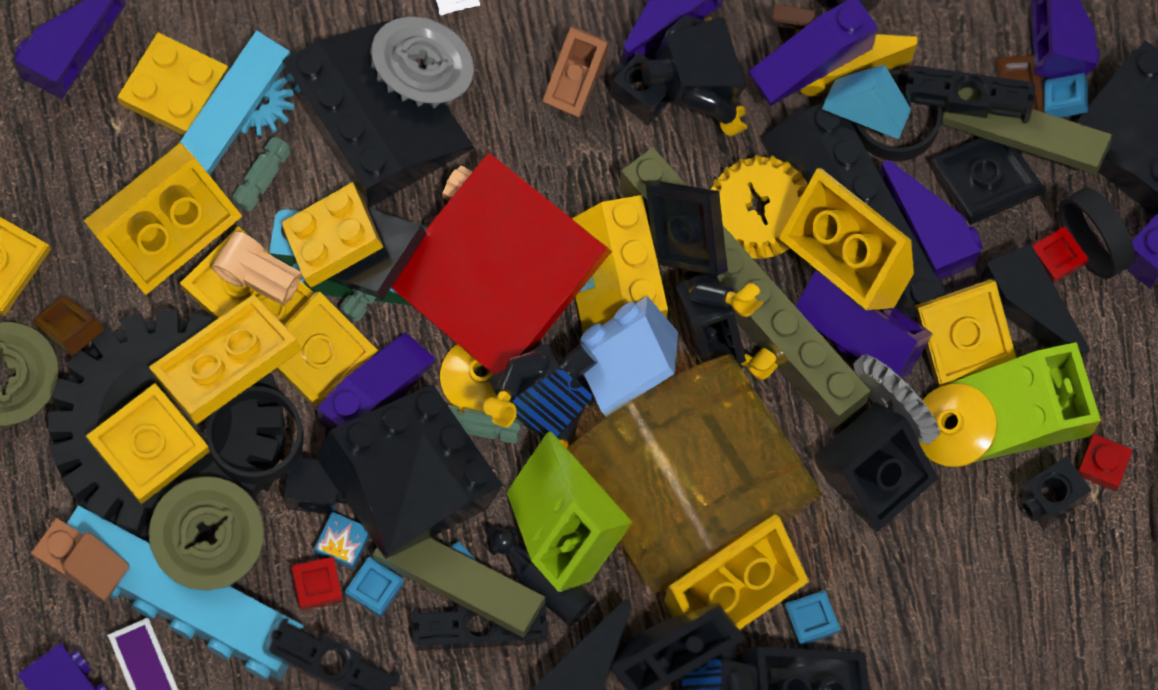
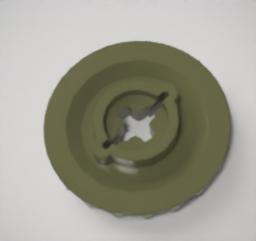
[0,322,60,428]
[149,477,264,591]

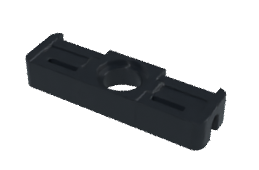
[905,66,1036,124]
[412,604,548,651]
[263,618,400,690]

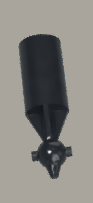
[486,525,596,627]

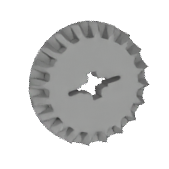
[370,17,474,108]
[853,355,940,444]

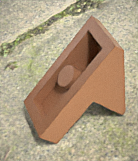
[542,26,609,117]
[31,518,130,603]

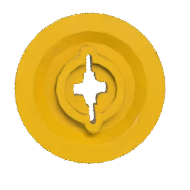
[711,155,808,259]

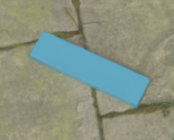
[179,30,292,175]

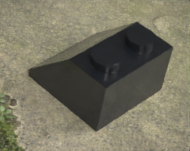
[814,403,939,532]

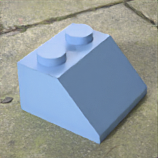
[580,296,678,417]

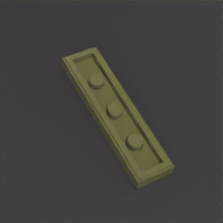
[942,88,1112,175]
[373,538,545,638]

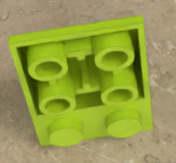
[948,342,1101,462]
[506,432,633,592]

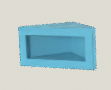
[822,64,911,140]

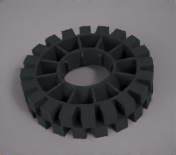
[48,310,286,543]

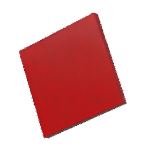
[391,152,612,375]

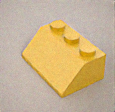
[84,142,242,295]
[779,168,914,310]
[572,195,668,334]
[664,514,809,630]

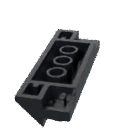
[761,102,946,323]

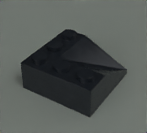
[1075,40,1158,217]
[316,384,503,559]

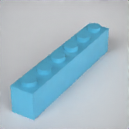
[67,505,305,681]

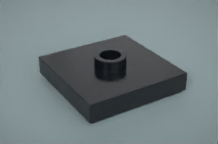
[930,137,1043,225]
[646,181,728,276]
[326,207,427,300]

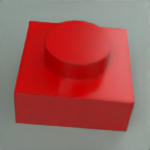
[1032,226,1089,284]
[1078,434,1133,492]
[291,557,343,611]

